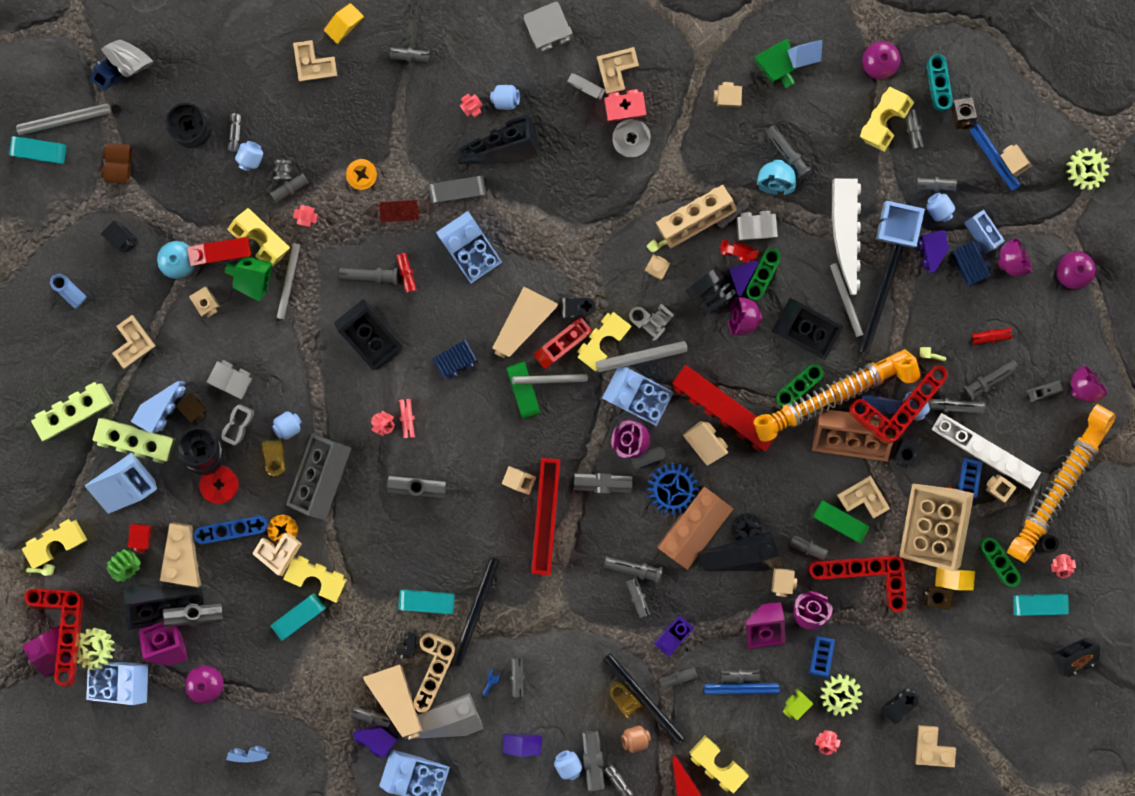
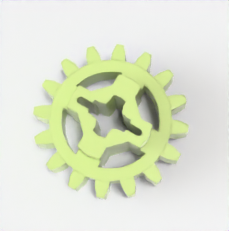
[1066,148,1109,190]
[77,628,115,670]
[820,674,862,716]

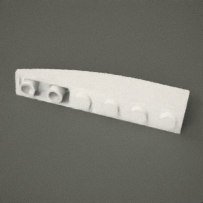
[832,179,861,295]
[931,413,1041,489]

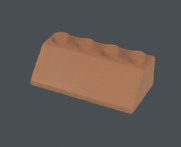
[812,408,893,461]
[657,486,733,570]

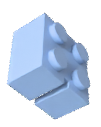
[876,201,925,248]

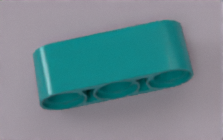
[926,54,953,111]
[9,136,67,164]
[398,590,455,614]
[270,593,326,641]
[1013,594,1069,616]

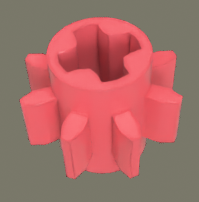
[459,94,483,118]
[293,205,318,227]
[371,411,395,436]
[1051,554,1076,578]
[815,731,840,755]

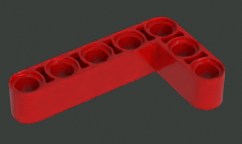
[849,366,948,444]
[808,555,907,612]
[24,589,84,688]

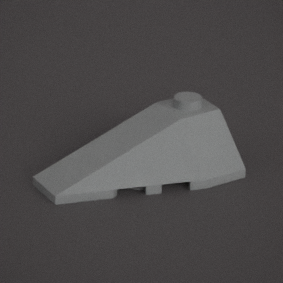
[405,693,484,739]

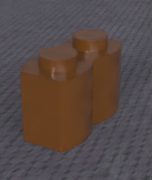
[101,143,133,185]

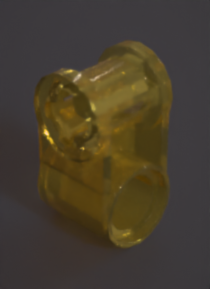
[262,439,285,476]
[609,681,643,718]

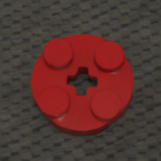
[720,239,759,262]
[199,465,239,504]

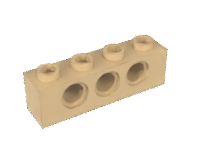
[656,185,737,249]

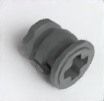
[273,160,292,181]

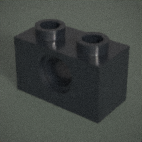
[101,220,137,252]

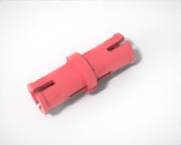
[399,399,415,438]

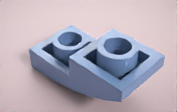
[226,746,270,762]

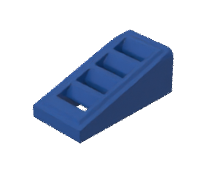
[957,458,983,501]
[808,636,835,679]

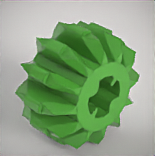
[106,549,141,582]

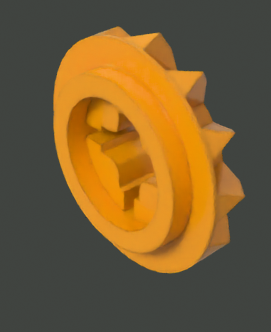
[346,159,377,190]
[267,515,298,544]

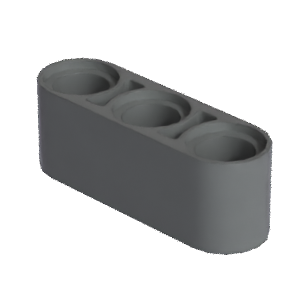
[428,176,486,204]

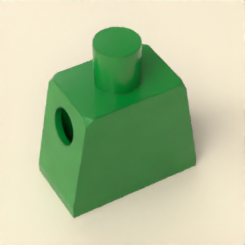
[754,39,797,88]
[225,257,272,302]

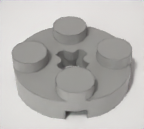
[612,119,651,158]

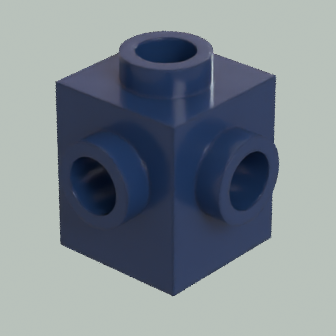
[90,58,122,91]

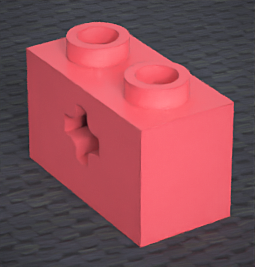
[604,89,646,123]

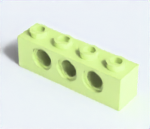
[31,382,113,441]
[93,418,176,464]

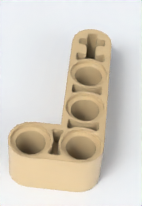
[414,633,455,712]

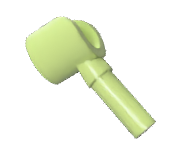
[646,239,667,252]
[920,347,946,362]
[26,563,55,576]

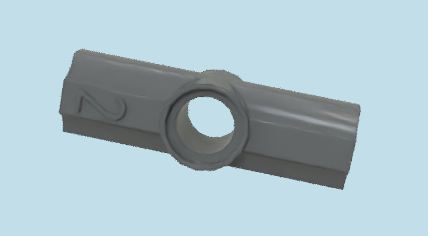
[574,473,632,493]
[387,476,446,498]
[163,604,223,627]
[582,731,604,791]

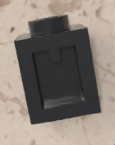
[395,630,417,658]

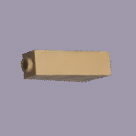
[493,287,558,358]
[363,665,423,740]

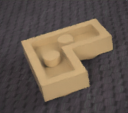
[293,40,338,82]
[597,47,639,95]
[112,315,156,369]
[837,476,890,518]
[253,533,302,576]
[916,725,956,767]

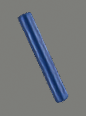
[970,124,1021,191]
[704,683,780,695]

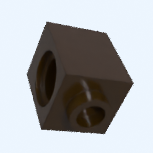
[952,97,977,130]
[176,393,208,423]
[922,586,953,610]

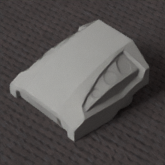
[101,39,153,77]

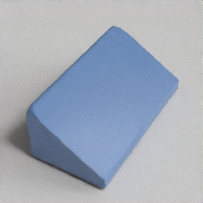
[787,40,822,68]
[965,209,1005,254]

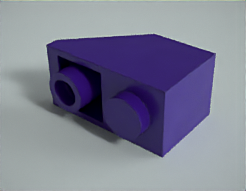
[918,230,949,273]
[654,615,694,657]
[353,726,398,758]

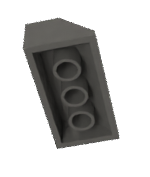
[286,433,351,520]

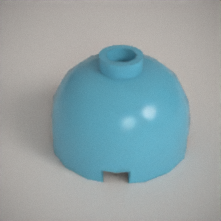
[757,160,796,195]
[157,241,195,279]

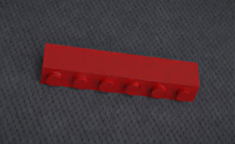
[671,365,779,452]
[531,457,560,575]

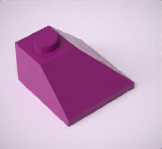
[746,602,785,649]
[139,621,188,666]
[22,625,71,677]

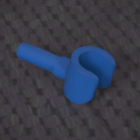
[482,669,500,696]

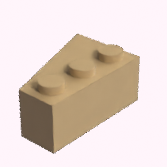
[160,522,201,587]

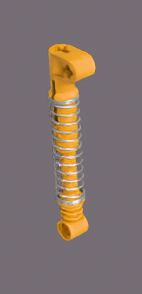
[754,349,921,441]
[1007,404,1116,563]

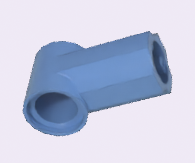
[50,274,87,309]

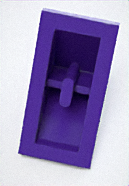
[728,261,758,297]
[503,734,542,757]

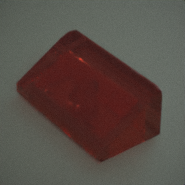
[379,200,419,222]

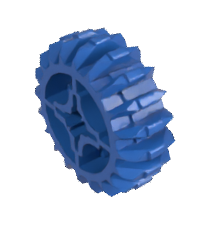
[647,463,699,515]

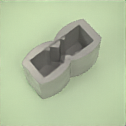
[736,211,778,241]
[207,360,253,399]
[222,405,254,445]

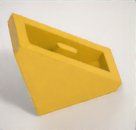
[324,3,364,44]
[935,567,975,590]

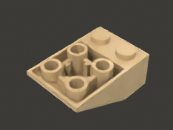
[683,421,728,466]

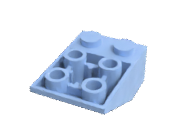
[436,211,502,283]
[602,367,674,426]
[131,381,186,433]
[85,453,157,514]
[86,662,148,705]
[379,750,450,796]

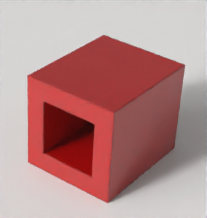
[128,523,153,552]

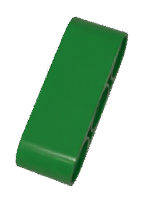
[745,248,781,301]
[506,361,541,420]
[775,365,823,407]
[813,500,870,544]
[979,537,1021,587]

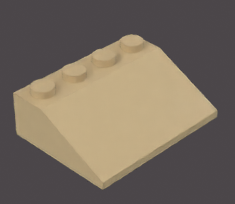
[899,484,974,571]

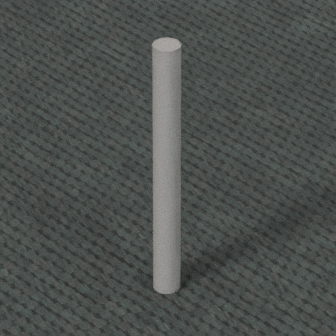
[277,243,300,320]
[830,263,863,337]
[512,374,588,384]

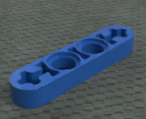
[194,516,268,544]

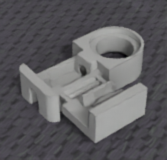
[567,73,605,100]
[629,304,674,341]

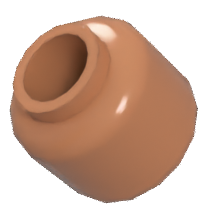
[621,725,651,753]

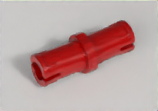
[396,253,416,293]
[972,327,1012,345]

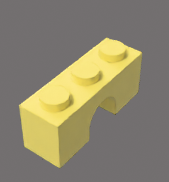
[860,87,914,152]
[227,208,290,266]
[577,312,631,372]
[22,519,87,569]
[283,556,347,603]
[690,735,749,794]

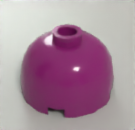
[861,41,901,80]
[997,237,1033,277]
[1056,251,1096,290]
[728,297,762,336]
[1071,365,1108,403]
[611,420,650,459]
[793,591,833,631]
[185,665,224,704]

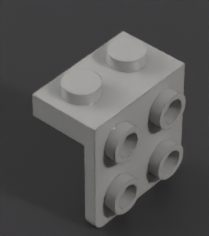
[524,2,573,52]

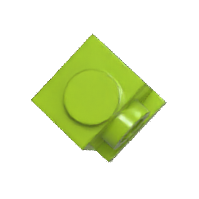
[783,688,813,721]

